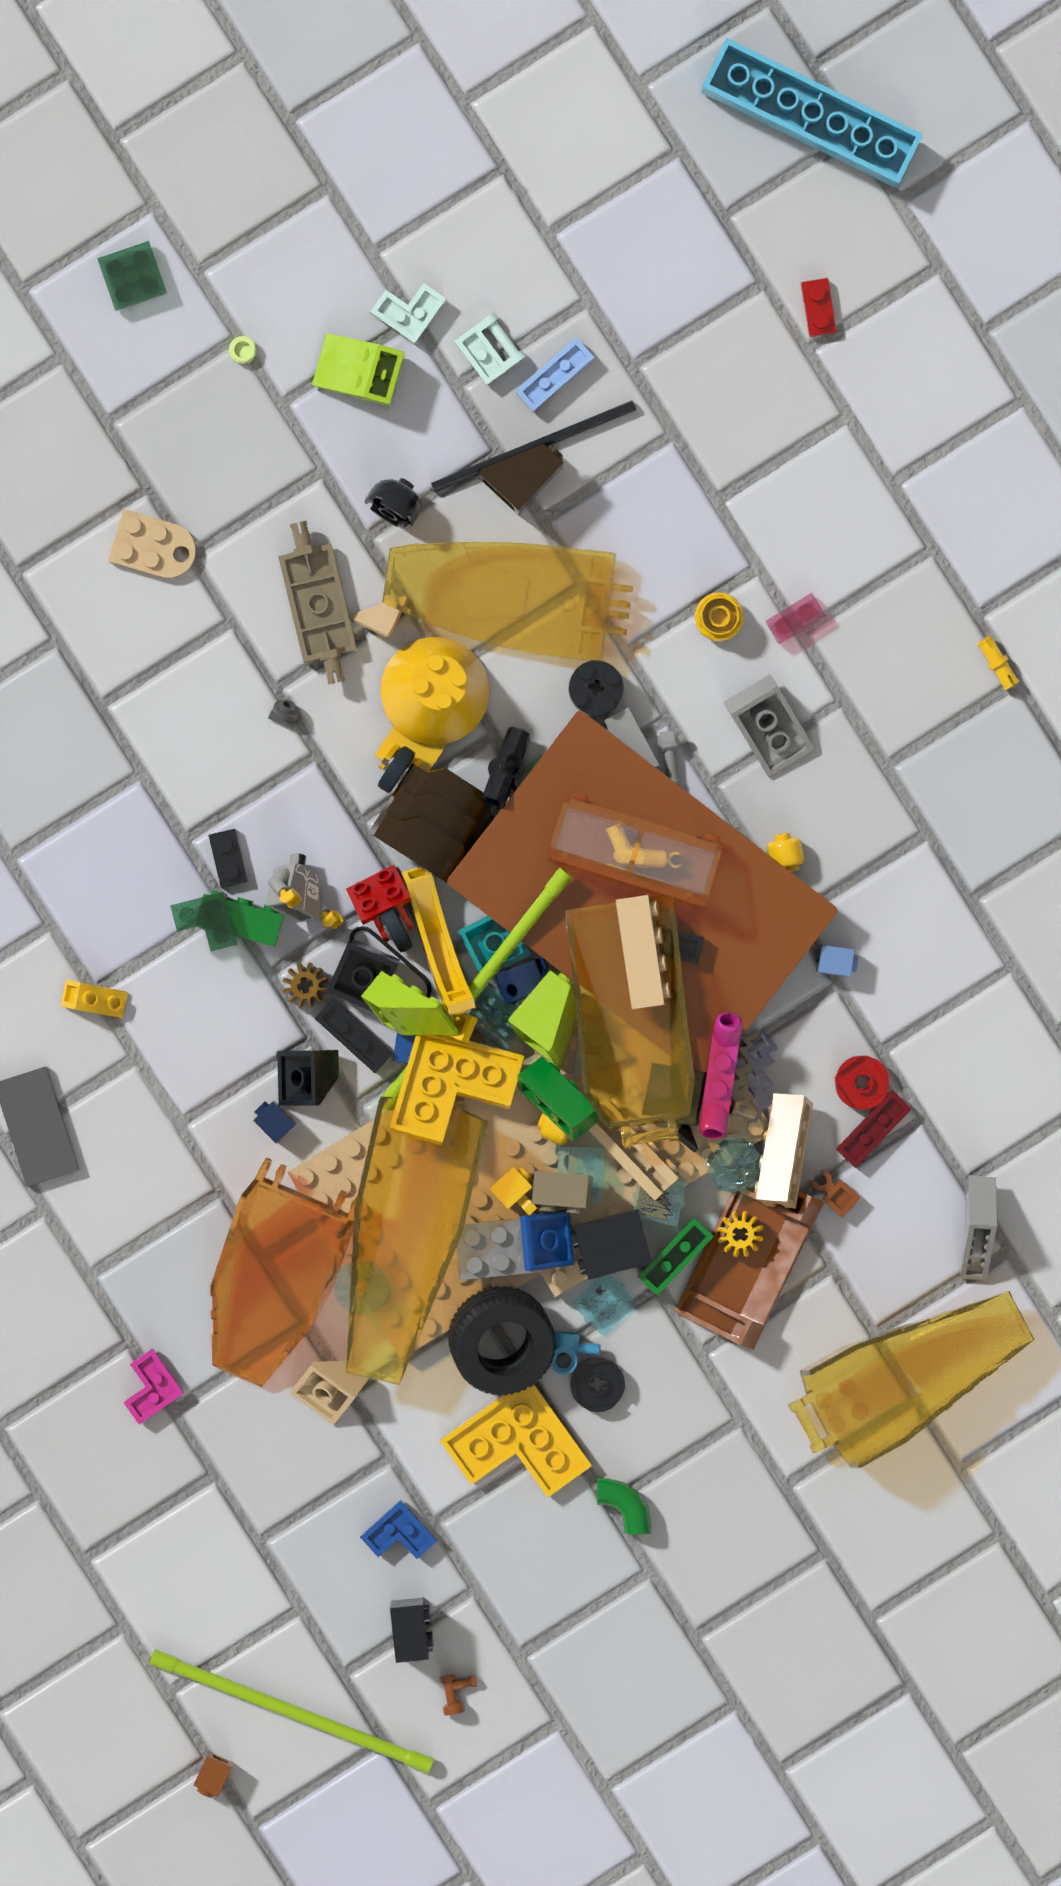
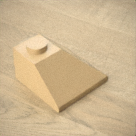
[290,1361,369,1425]

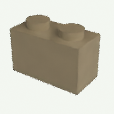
[532,1171,593,1214]

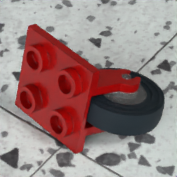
[346,865,414,953]

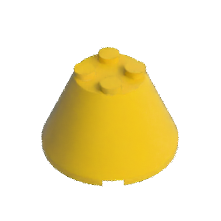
[380,637,489,746]

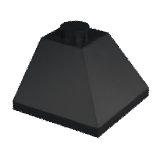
[277,1050,339,1106]

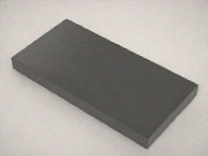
[0,1066,79,1187]

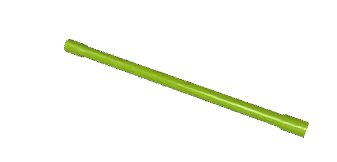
[378,866,573,1110]
[149,1649,434,1774]

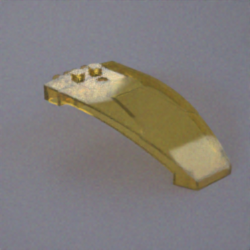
[382,542,633,661]

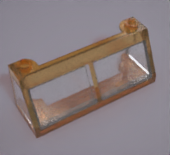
[546,792,724,908]

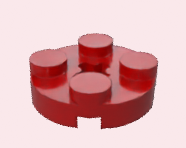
[834,1055,889,1109]

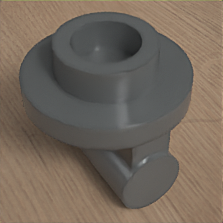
[268,699,300,730]

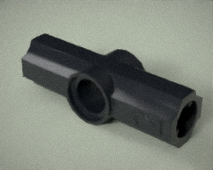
[482,727,531,810]

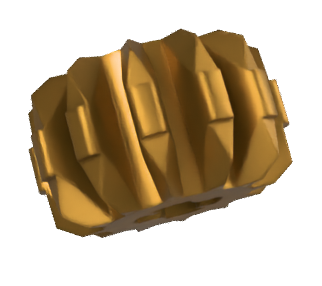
[283,962,328,1008]

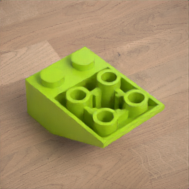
[312,333,405,408]
[361,971,459,1035]

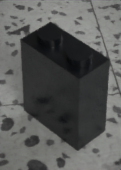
[570,1209,652,1280]

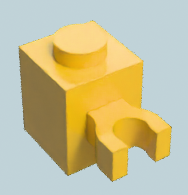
[490,1166,537,1215]

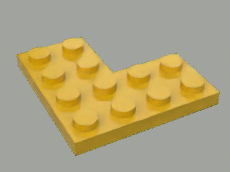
[389,1035,524,1145]
[440,1384,592,1498]

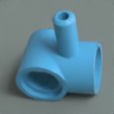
[550,1331,601,1375]

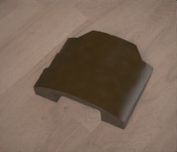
[368,763,495,884]

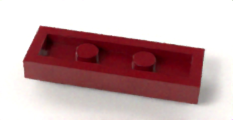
[835,1090,912,1168]

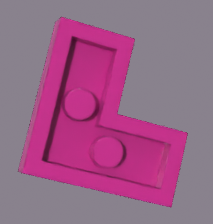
[123,1348,184,1425]

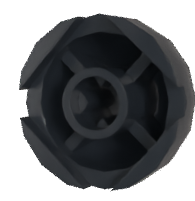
[364,478,420,530]

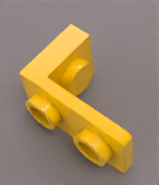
[60,979,128,1018]

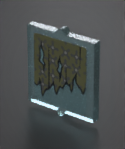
[632,1180,687,1227]

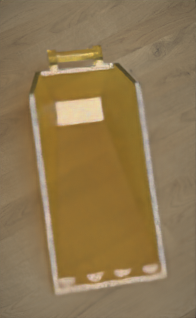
[565,894,695,1149]

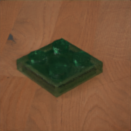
[97,241,167,311]

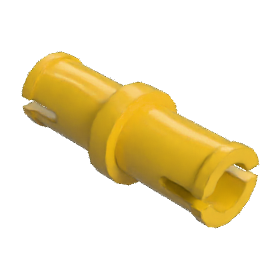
[976,635,1019,690]

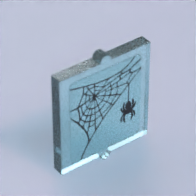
[572,1274,637,1336]

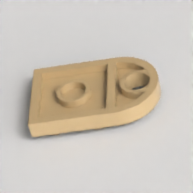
[108,509,196,578]

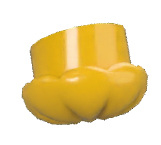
[695,592,744,641]

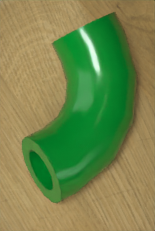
[597,1478,651,1534]

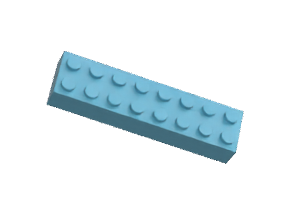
[701,38,923,189]

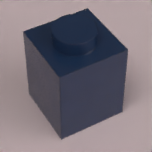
[253,1101,296,1143]

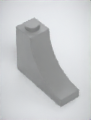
[604,706,659,768]
[960,1175,997,1281]

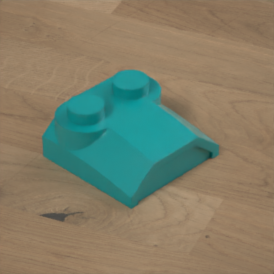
[458,916,531,972]

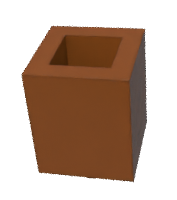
[193,1752,233,1798]

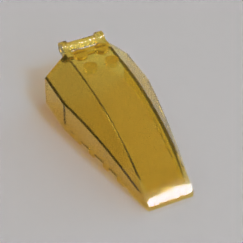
[788,1291,1035,1469]

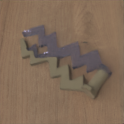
[729,1031,778,1123]

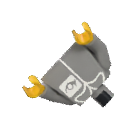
[266,853,344,929]

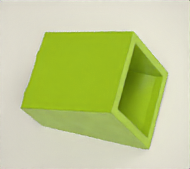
[508,970,581,1069]

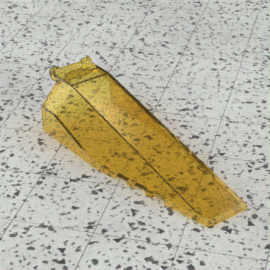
[346,1095,488,1385]

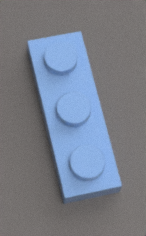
[515,337,594,412]

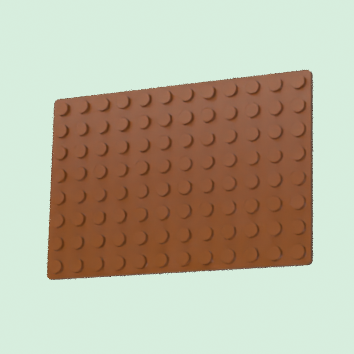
[447,711,838,1081]

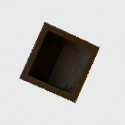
[478,444,564,515]

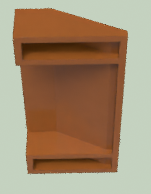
[674,1164,824,1350]

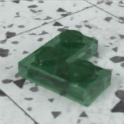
[170,892,238,952]

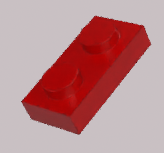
[800,278,837,337]

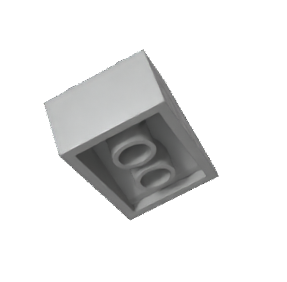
[723,674,815,777]

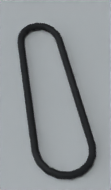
[349,926,432,998]

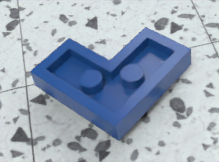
[360,1500,437,1559]

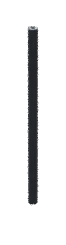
[431,400,636,493]

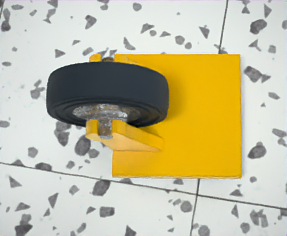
[375,727,447,793]

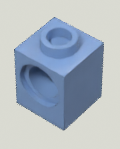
[816,945,858,977]

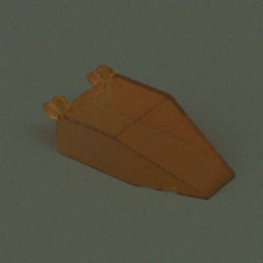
[210,1157,362,1387]

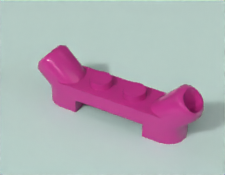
[699,1012,743,1139]

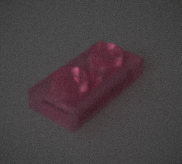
[765,593,826,645]

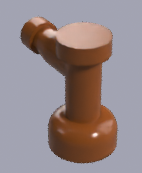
[439,1674,477,1716]

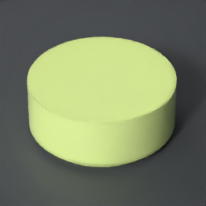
[229,336,257,364]

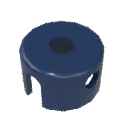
[494,957,550,1005]

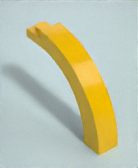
[402,866,476,1015]

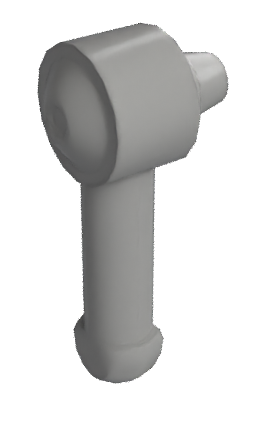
[657,730,685,785]

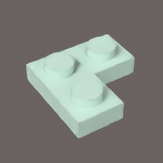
[370,283,446,344]

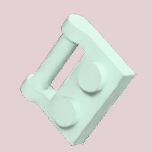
[454,313,526,386]

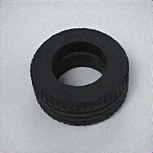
[448,1286,556,1396]

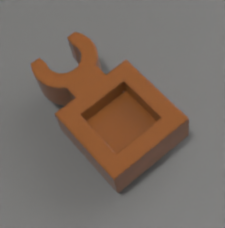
[811,1170,860,1218]

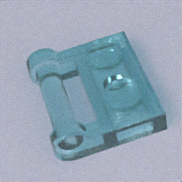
[555,1146,605,1203]

